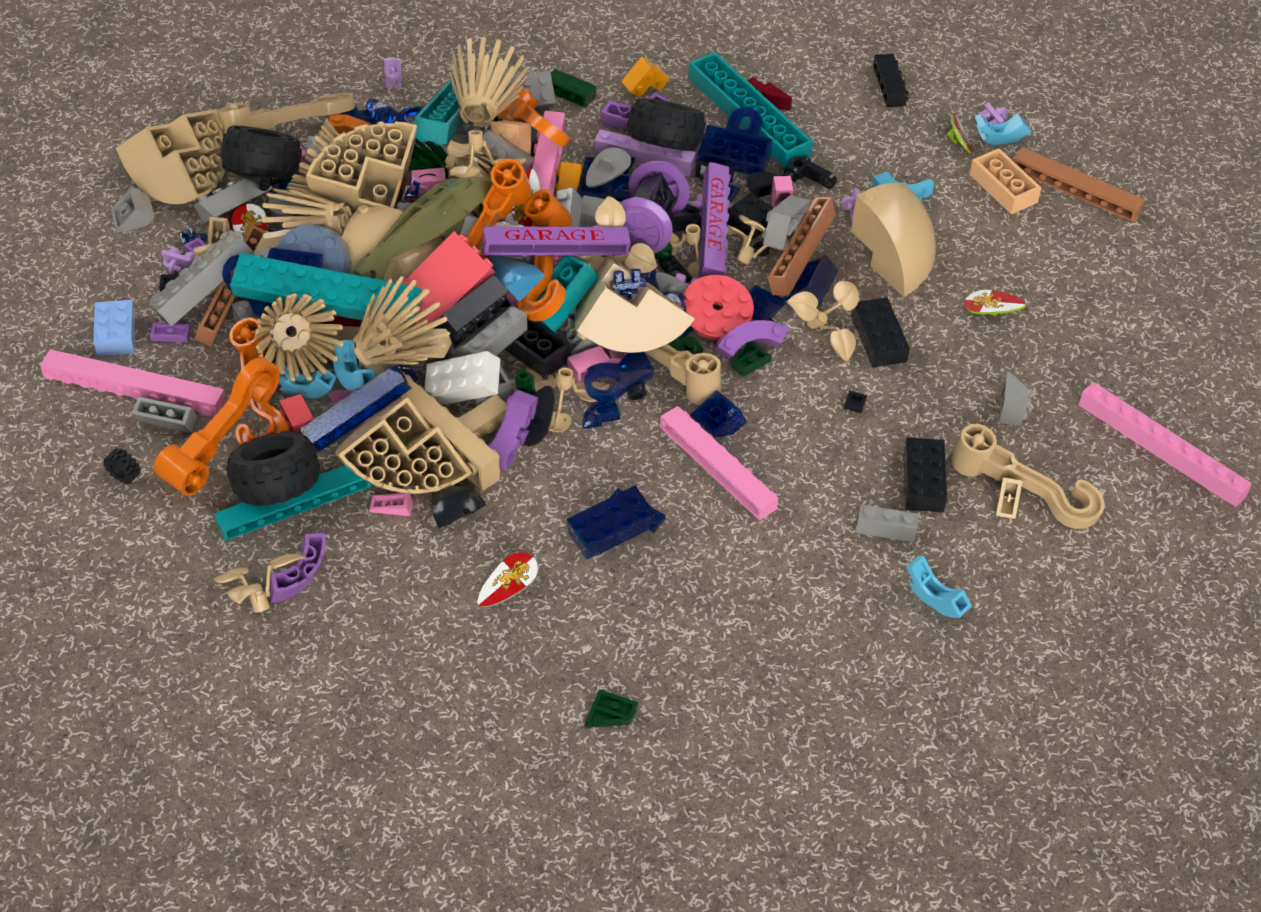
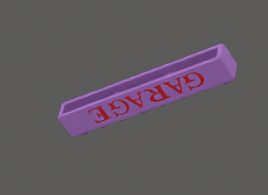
[698,162,731,278]
[482,227,631,255]

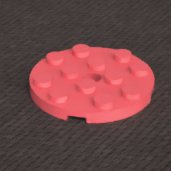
[681,275,754,341]

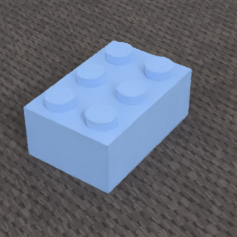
[93,300,135,356]

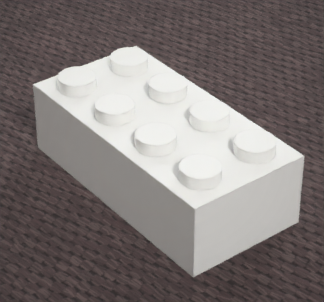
[424,351,500,405]

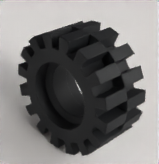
[103,448,141,485]

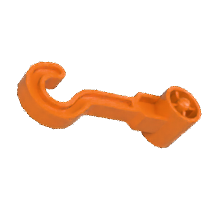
[497,86,571,149]
[466,159,531,250]
[517,189,572,322]
[229,317,289,445]
[153,357,280,496]

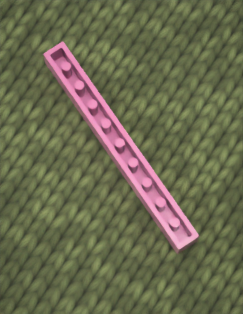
[40,349,226,416]
[1079,382,1252,507]

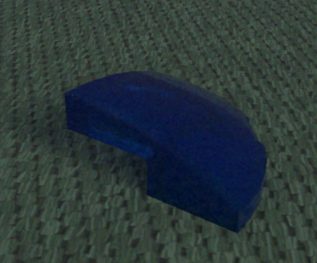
[582,395,620,429]

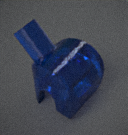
[179,228,207,245]

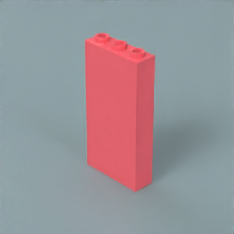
[402,231,496,329]

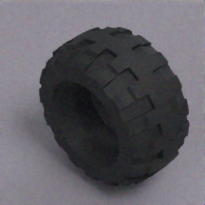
[627,98,706,151]
[220,126,302,179]
[226,431,320,506]

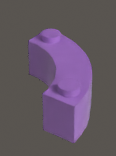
[600,92,669,129]
[712,320,789,359]
[488,390,538,471]
[269,533,326,603]

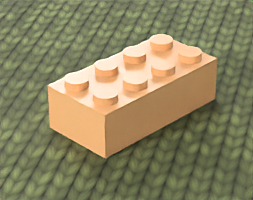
[491,120,531,170]
[970,149,1041,214]

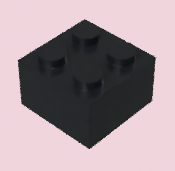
[727,193,774,240]

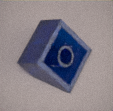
[690,390,747,438]

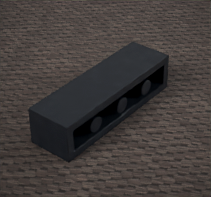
[873,53,909,107]

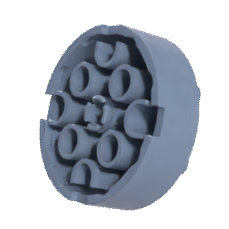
[274,225,351,274]

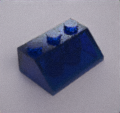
[781,255,838,307]

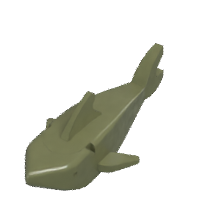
[354,177,493,280]

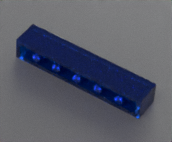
[300,364,412,452]

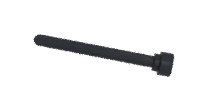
[222,164,271,191]

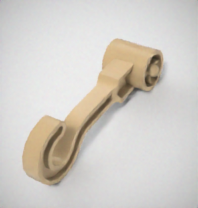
[218,93,355,135]
[644,344,722,406]
[951,424,1105,529]

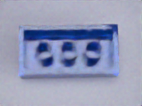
[566,485,656,559]

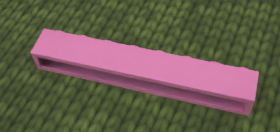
[660,406,778,521]

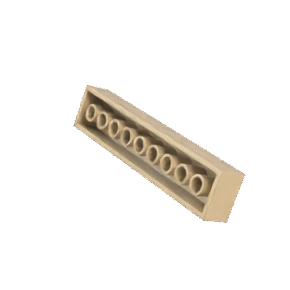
[359,360,500,491]

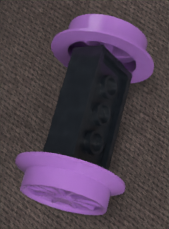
[620,161,690,253]

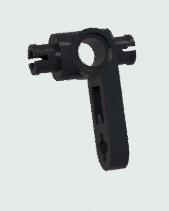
[782,155,837,189]
[670,204,701,232]

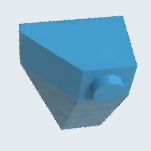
[488,255,545,302]

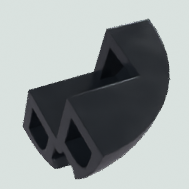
[431,484,486,528]

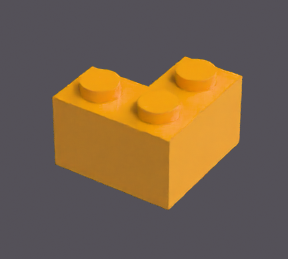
[621,56,670,97]
[554,162,585,194]

